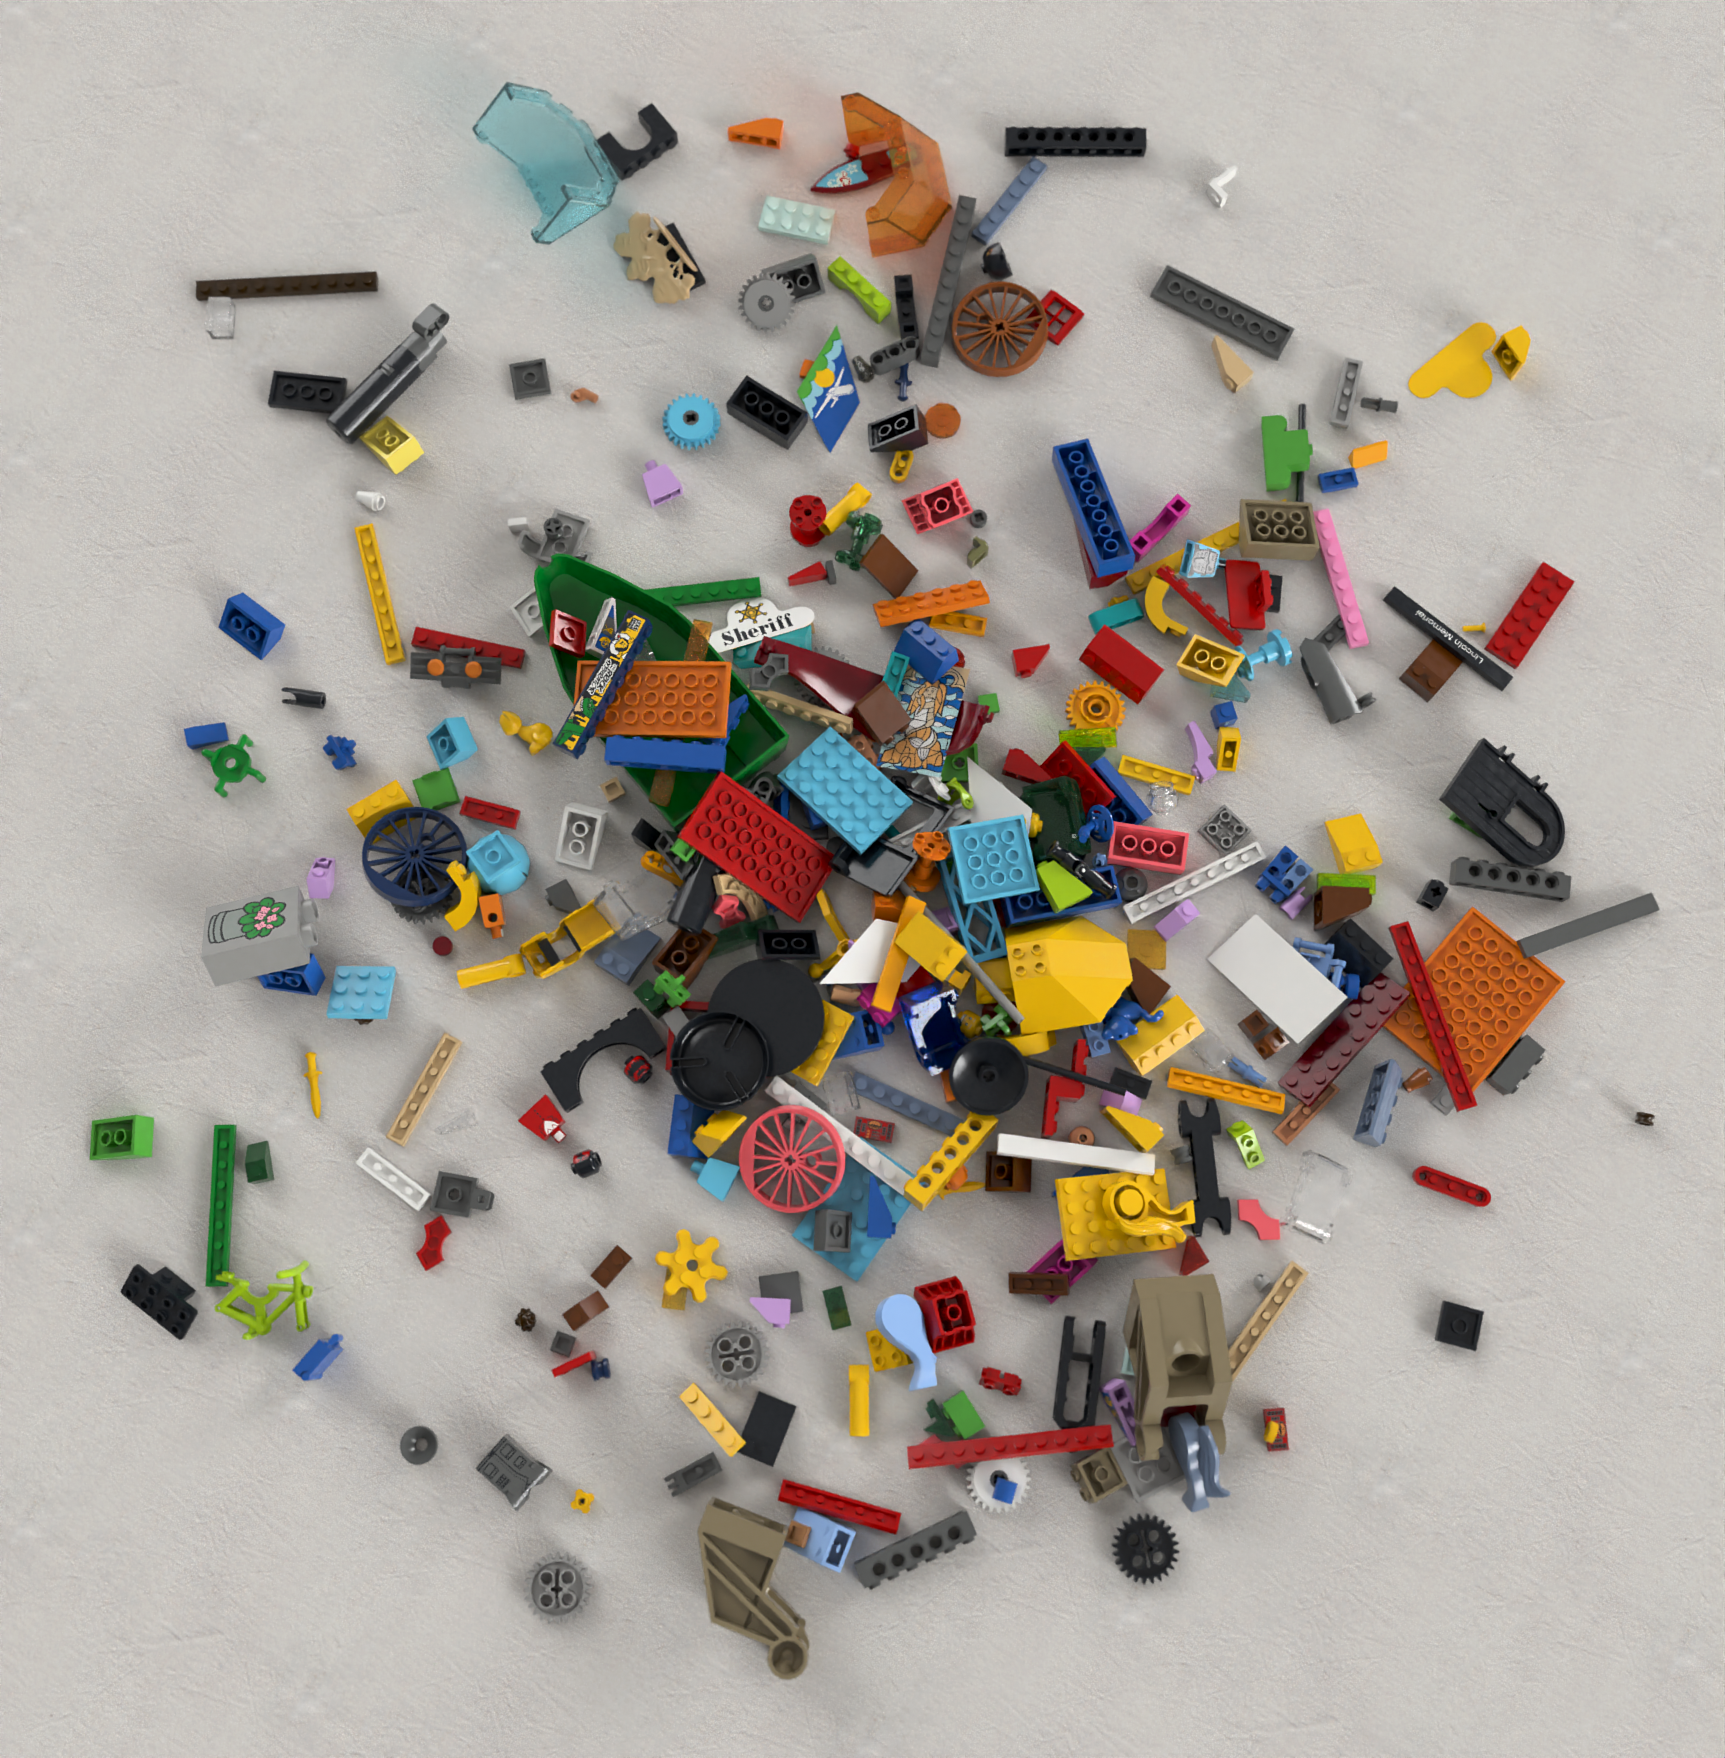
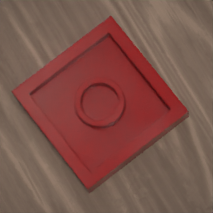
[549,609,587,658]
[551,1351,597,1377]

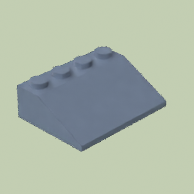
[1353,1059,1403,1147]

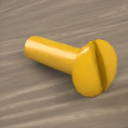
[1462,622,1486,633]

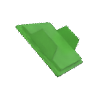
[412,768,460,811]

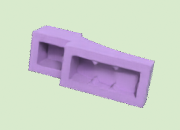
[1185,720,1217,784]

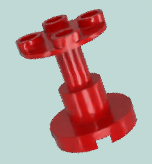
[789,495,827,547]

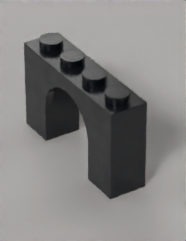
[595,103,678,181]

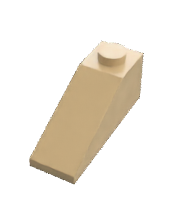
[1211,335,1254,394]

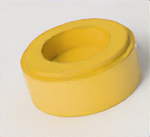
[1263,1421,1279,1443]

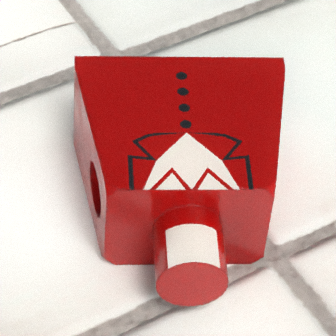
[518,1094,567,1143]

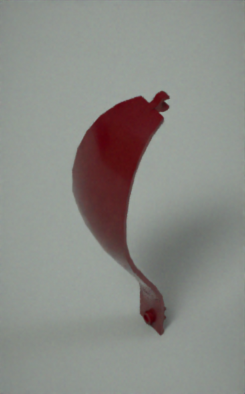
[754,636,994,756]

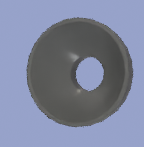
[1116,868,1148,902]
[400,1426,438,1465]

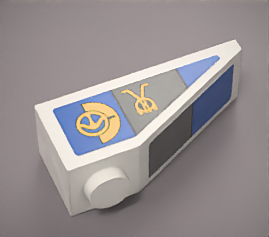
[585,598,617,659]

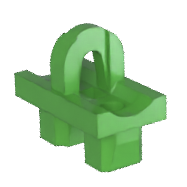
[653,970,692,1008]
[980,1004,1013,1037]

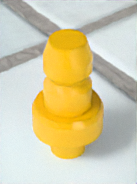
[1108,595,1129,607]

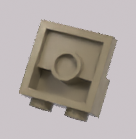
[1070,1448,1128,1504]

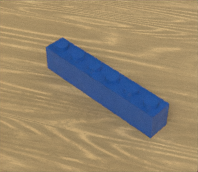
[604,735,726,774]

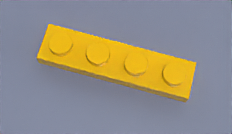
[1117,755,1196,796]
[679,1382,746,1457]

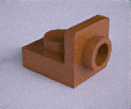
[1253,1027,1289,1060]

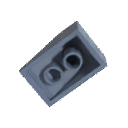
[594,918,661,986]

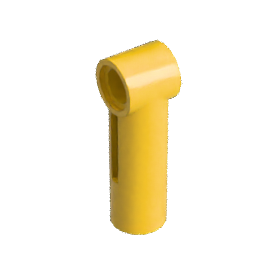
[819,482,872,536]
[457,954,526,989]
[849,1364,870,1436]

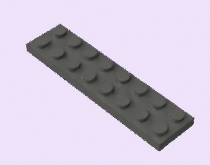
[1150,265,1295,361]

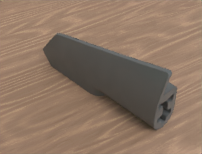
[1299,638,1363,724]

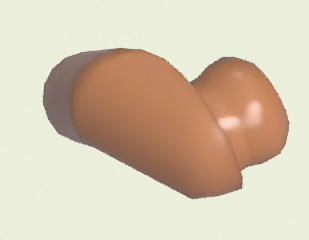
[570,388,599,403]

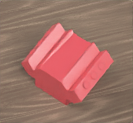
[901,478,973,534]

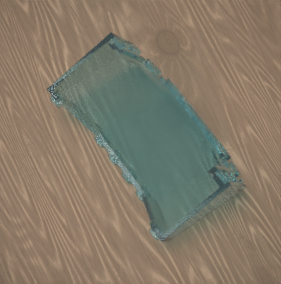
[472,82,619,245]

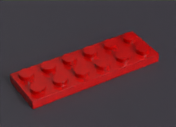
[1484,561,1575,669]

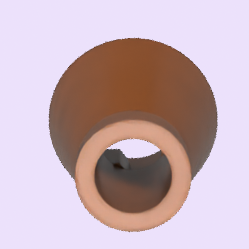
[1402,1067,1433,1093]

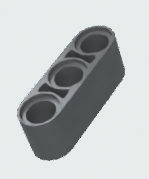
[870,336,920,375]

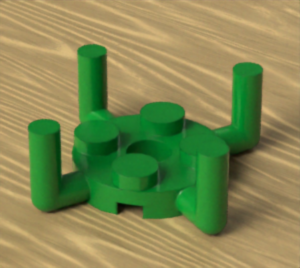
[201,734,266,798]

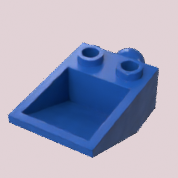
[832,1010,895,1060]

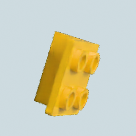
[866,1329,913,1372]

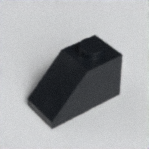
[631,818,661,852]

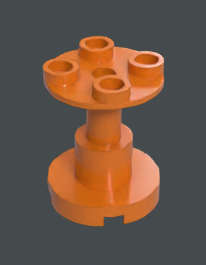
[904,831,951,892]

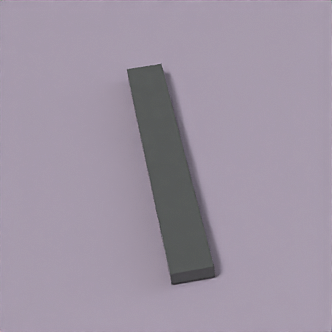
[1516,892,1660,959]

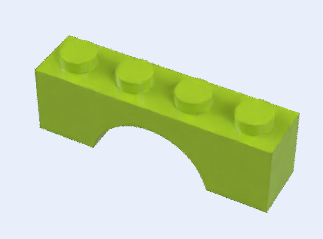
[828,256,891,324]

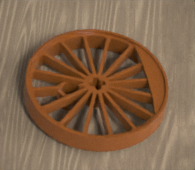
[951,282,1048,377]

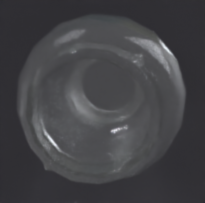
[1146,781,1179,815]

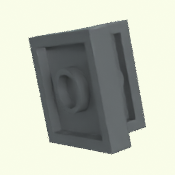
[813,1209,852,1253]

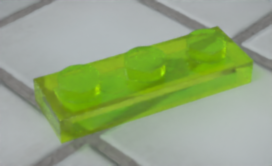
[1058,727,1117,750]
[1317,873,1376,896]

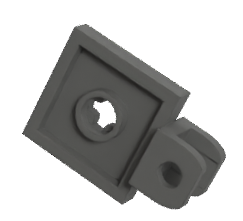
[430,1171,495,1218]

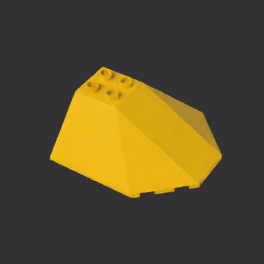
[1005,916,1133,1035]

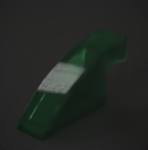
[707,915,779,960]

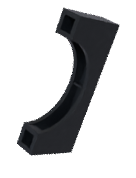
[540,1007,667,1113]

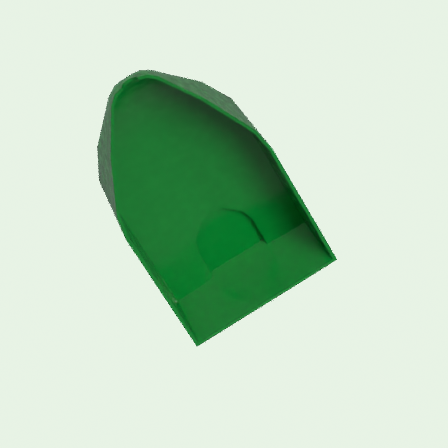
[534,553,789,833]

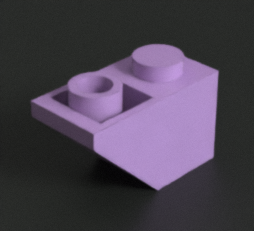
[307,857,335,898]

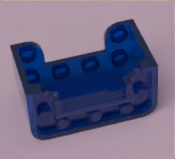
[899,980,971,1076]

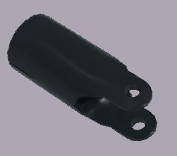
[281,687,326,709]

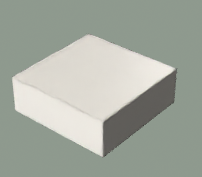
[508,517,530,533]

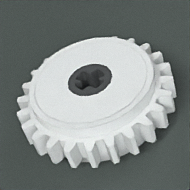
[966,1457,1031,1513]

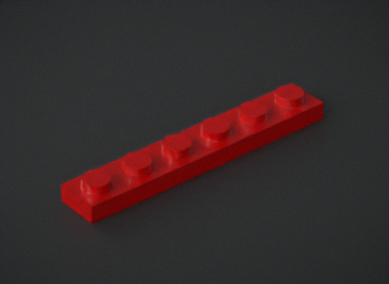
[1156,565,1244,647]
[411,627,526,669]
[777,1479,901,1535]

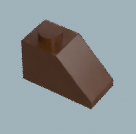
[562,1290,609,1331]

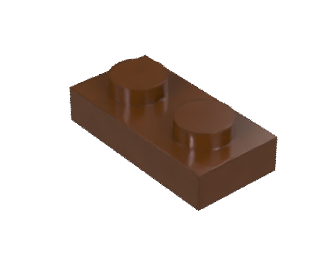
[590,1245,632,1289]

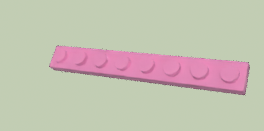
[1313,508,1369,649]

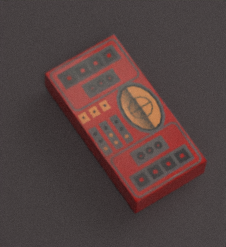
[853,1116,895,1143]
[1263,1408,1289,1451]

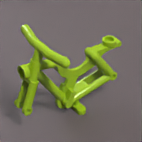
[214,1261,313,1340]

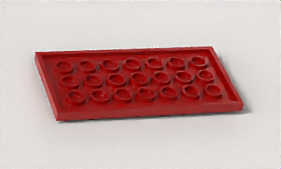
[678,771,834,923]

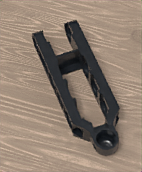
[1052,1316,1106,1453]

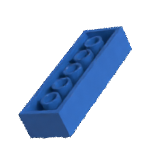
[999,865,1122,929]

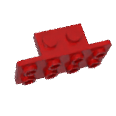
[1225,559,1273,631]

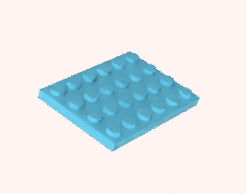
[777,726,913,855]
[792,1137,925,1282]

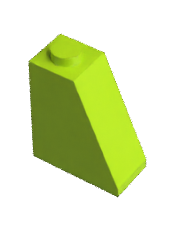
[1036,860,1093,914]

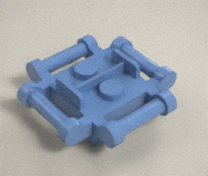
[1293,937,1346,988]

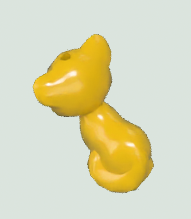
[499,711,553,756]

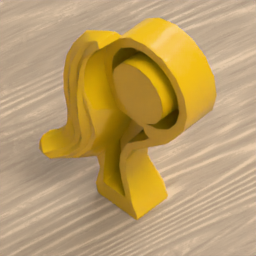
[1102,1181,1195,1243]

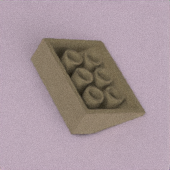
[1239,499,1320,561]

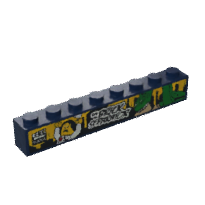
[553,610,653,760]

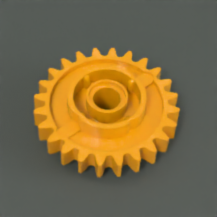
[1065,680,1126,740]

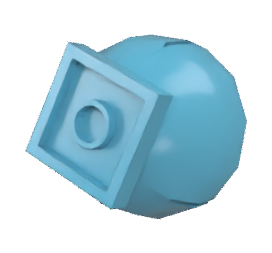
[466,830,530,895]

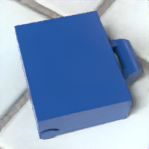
[292,1334,344,1381]

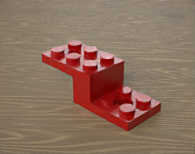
[1041,1039,1089,1139]

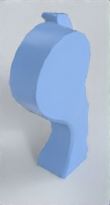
[875,1294,938,1391]

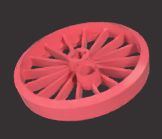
[739,1105,845,1213]

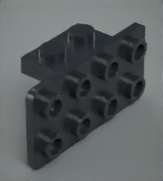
[121,1264,198,1340]

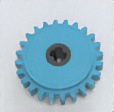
[662,393,721,450]

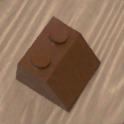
[985,1151,1032,1193]

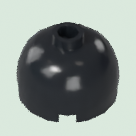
[981,242,1013,280]

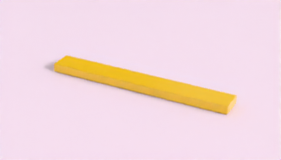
[354,523,406,665]

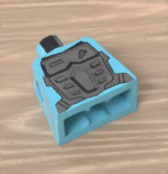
[1179,539,1226,578]

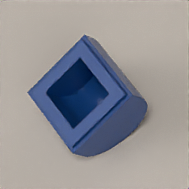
[992,1477,1018,1504]

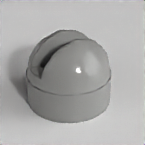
[1253,1274,1271,1291]

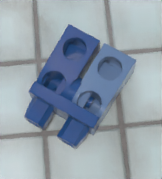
[1255,845,1314,904]

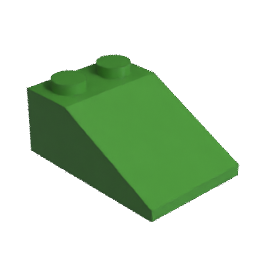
[89,1115,154,1161]

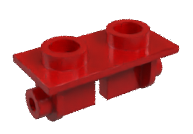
[978,1366,1022,1396]

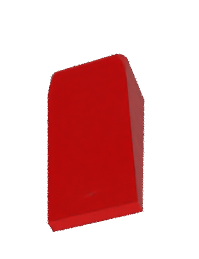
[788,561,827,587]

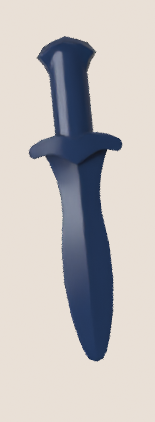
[895,363,912,402]

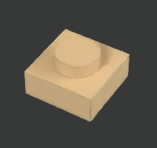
[600,777,626,803]

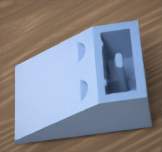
[783,1507,856,1573]

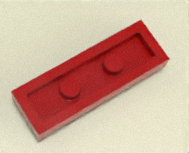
[459,796,521,830]

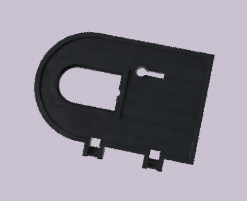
[1439,738,1565,867]

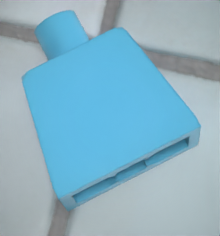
[690,1157,740,1202]

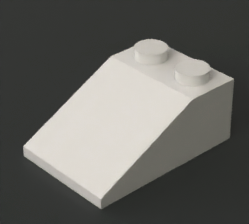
[555,802,608,870]

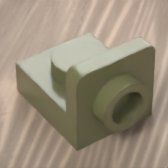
[967,536,989,569]

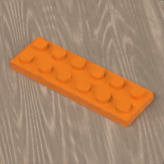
[873,580,990,627]

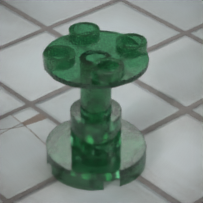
[835,511,883,571]

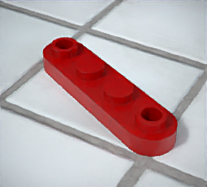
[1412,1166,1491,1207]

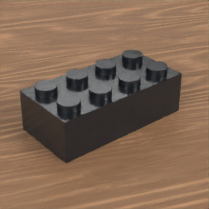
[726,375,808,450]

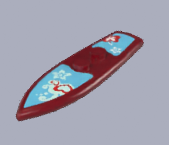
[810,143,922,194]

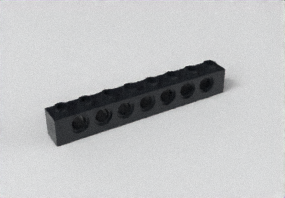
[1004,126,1147,157]

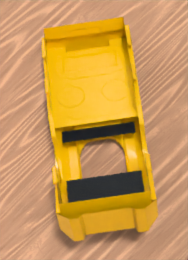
[519,896,622,979]

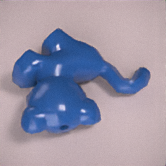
[1101,997,1164,1041]

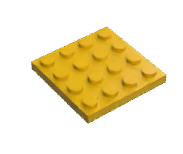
[791,999,854,1086]

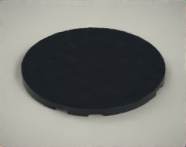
[707,959,825,1077]

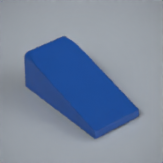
[184,722,229,750]

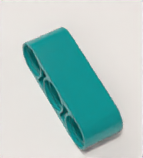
[1088,598,1144,634]

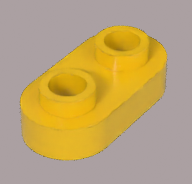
[889,451,914,483]

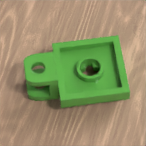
[941,743,979,783]

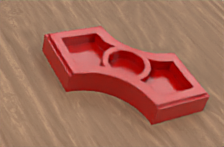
[416,1215,452,1271]

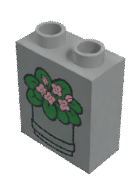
[201,886,319,986]

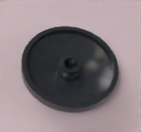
[949,1036,1029,1115]

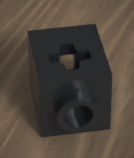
[1416,879,1449,911]

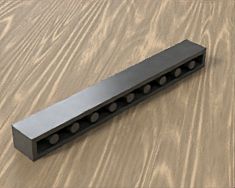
[920,195,977,368]

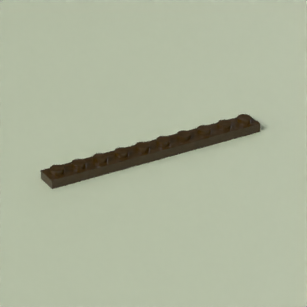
[196,271,378,301]

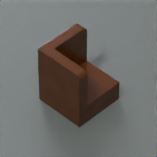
[1237,1010,1269,1039]

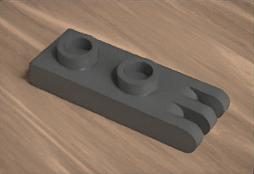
[664,1451,722,1497]

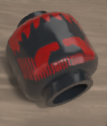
[624,1055,653,1084]
[571,1149,602,1178]

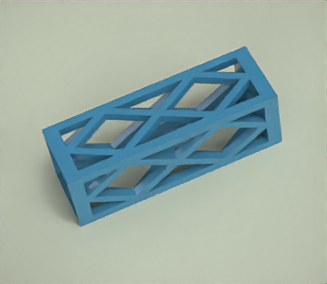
[936,850,1008,963]

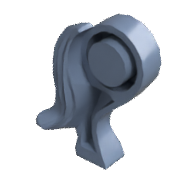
[1168,1413,1231,1512]

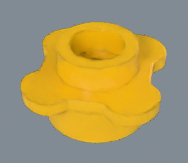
[571,1489,594,1514]

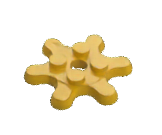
[655,1229,728,1303]

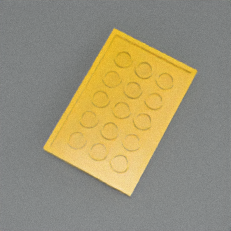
[1055,1168,1176,1261]

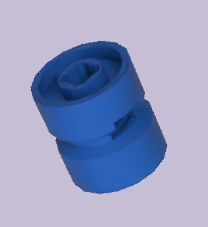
[1329,972,1360,999]

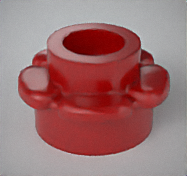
[843,143,860,159]

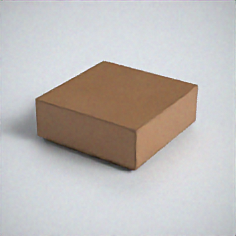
[785,1520,812,1548]

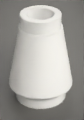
[355,491,385,511]

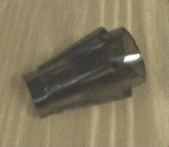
[852,356,875,383]

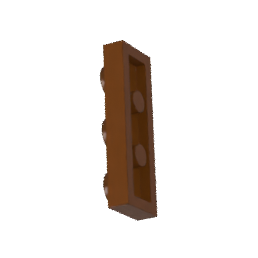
[1008,1272,1070,1296]

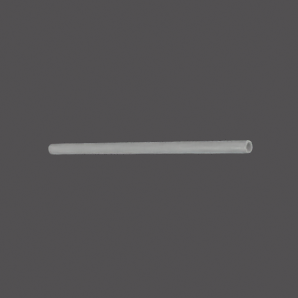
[898,880,1025,1024]

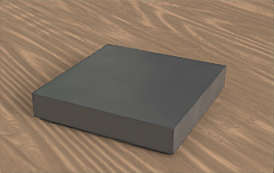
[509,358,551,400]
[758,1271,803,1313]

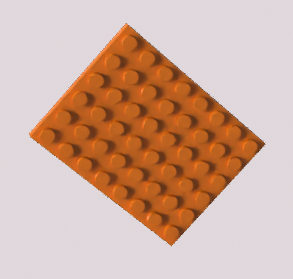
[1383,906,1566,1092]

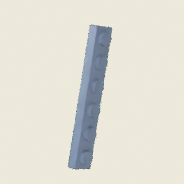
[971,157,1047,246]
[848,1072,964,1136]

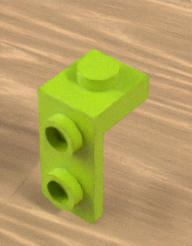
[1226,1120,1265,1169]

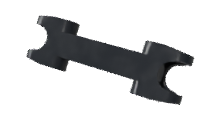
[1178,1098,1231,1238]

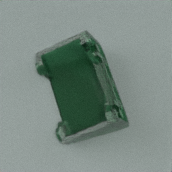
[1022,775,1091,862]

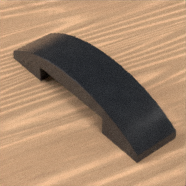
[894,274,919,340]

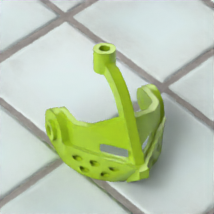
[938,777,974,810]

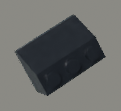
[1323,918,1394,989]
[755,929,821,960]

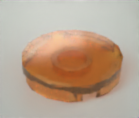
[925,403,961,439]

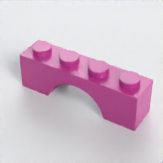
[1130,494,1191,563]

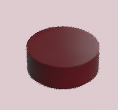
[432,936,453,956]

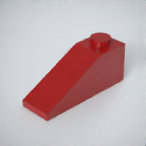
[1001,748,1058,792]

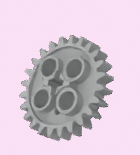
[704,1321,770,1388]
[524,1552,592,1624]

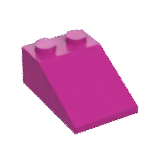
[1027,1238,1098,1304]

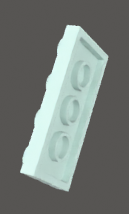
[758,195,835,245]

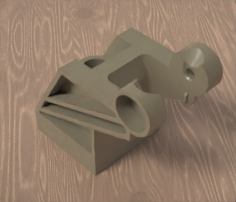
[1122,1274,1233,1461]
[697,1496,809,1680]

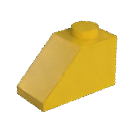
[1216,727,1241,771]

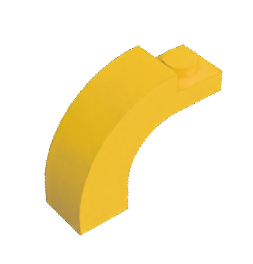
[1145,576,1188,638]
[444,860,481,931]
[996,1030,1057,1056]

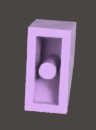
[1153,899,1200,942]
[750,1297,791,1328]

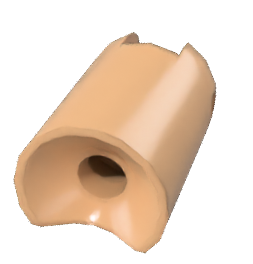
[830,984,862,1007]

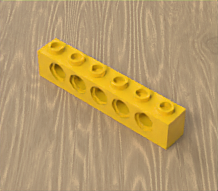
[903,1111,999,1211]

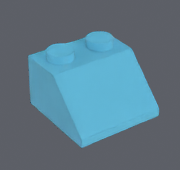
[426,717,478,770]

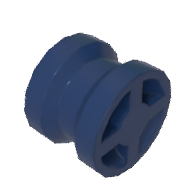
[591,1358,611,1381]

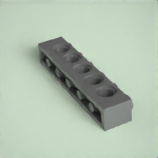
[1449,857,1571,902]
[854,1509,977,1590]

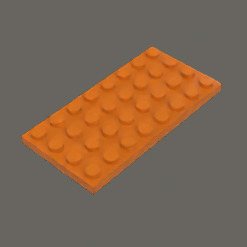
[573,661,732,738]

